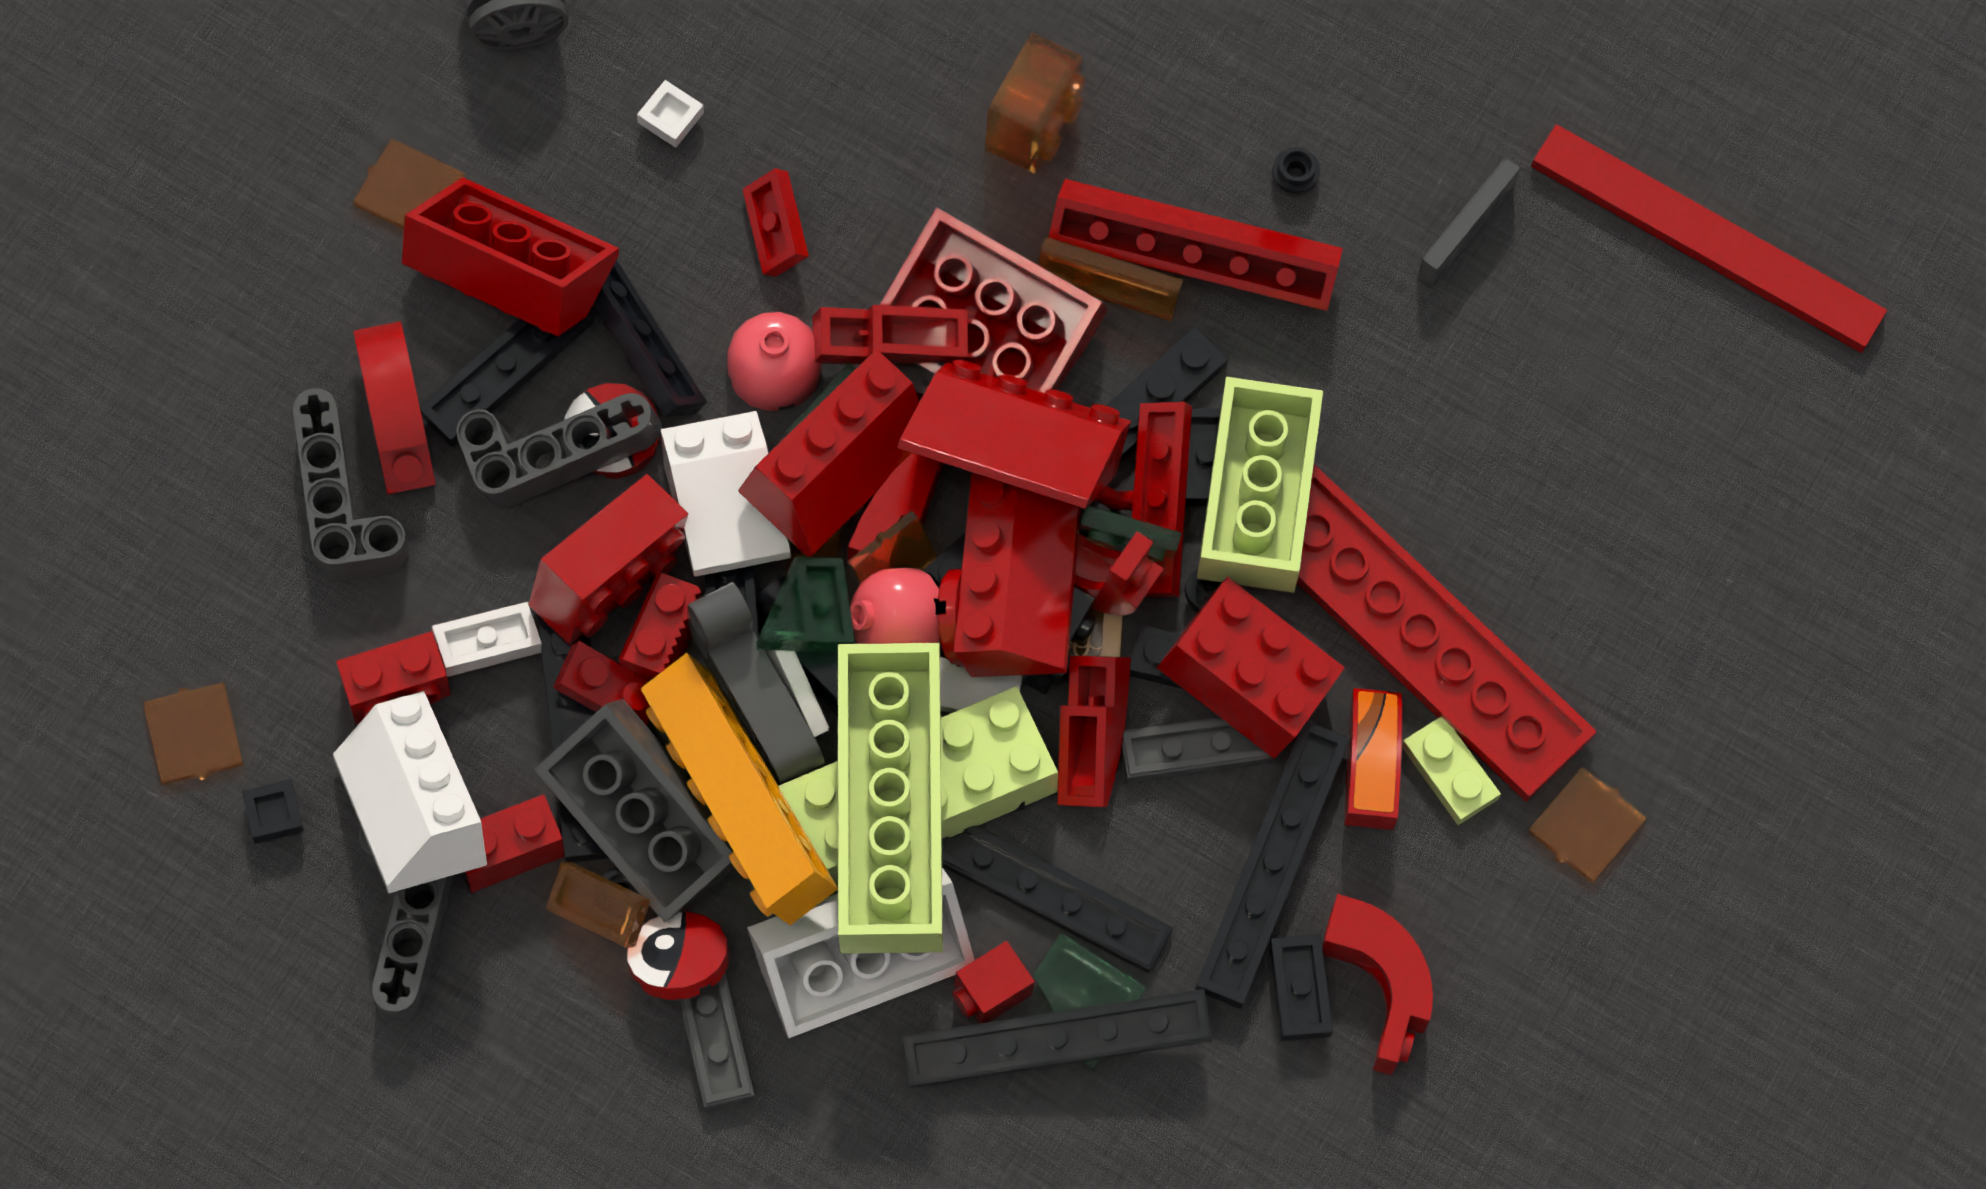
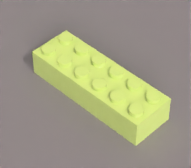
[838,643,943,954]
[779,686,1058,885]

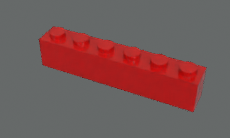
[1048,179,1343,311]

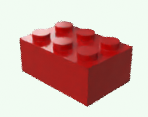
[528,474,689,645]
[1157,576,1345,759]

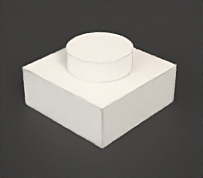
[637,80,704,148]

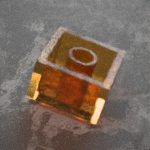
[985,32,1086,174]

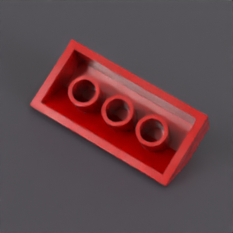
[402,177,619,337]
[738,349,919,559]
[954,473,1081,677]

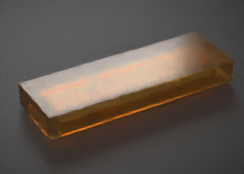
[1038,237,1183,321]

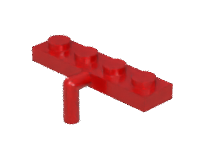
[1094,402,1192,598]

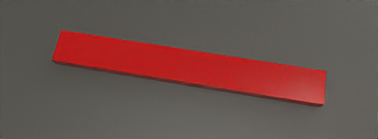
[1531,124,1887,353]

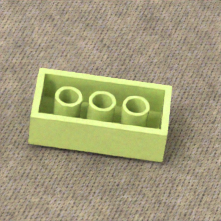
[1197,377,1323,593]

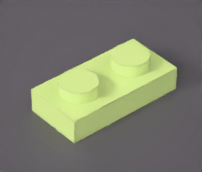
[1402,717,1501,825]

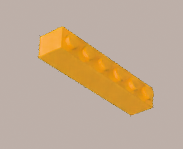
[641,653,838,926]

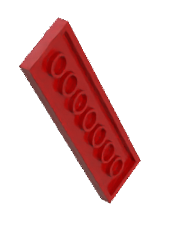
[1297,464,1597,802]

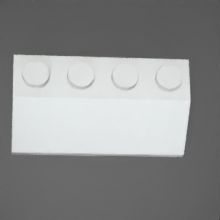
[333,691,487,894]
[747,868,975,1038]

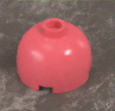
[727,312,822,411]
[849,568,940,644]

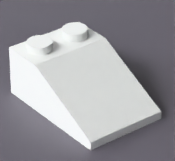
[661,411,791,577]

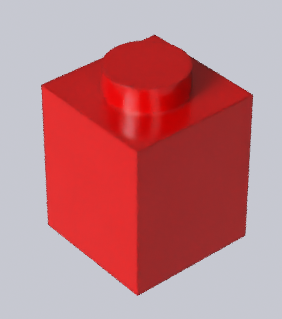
[952,940,1035,1024]

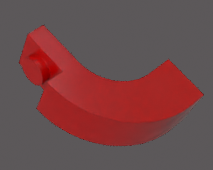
[353,321,436,494]
[1074,531,1163,616]
[1322,894,1433,1075]

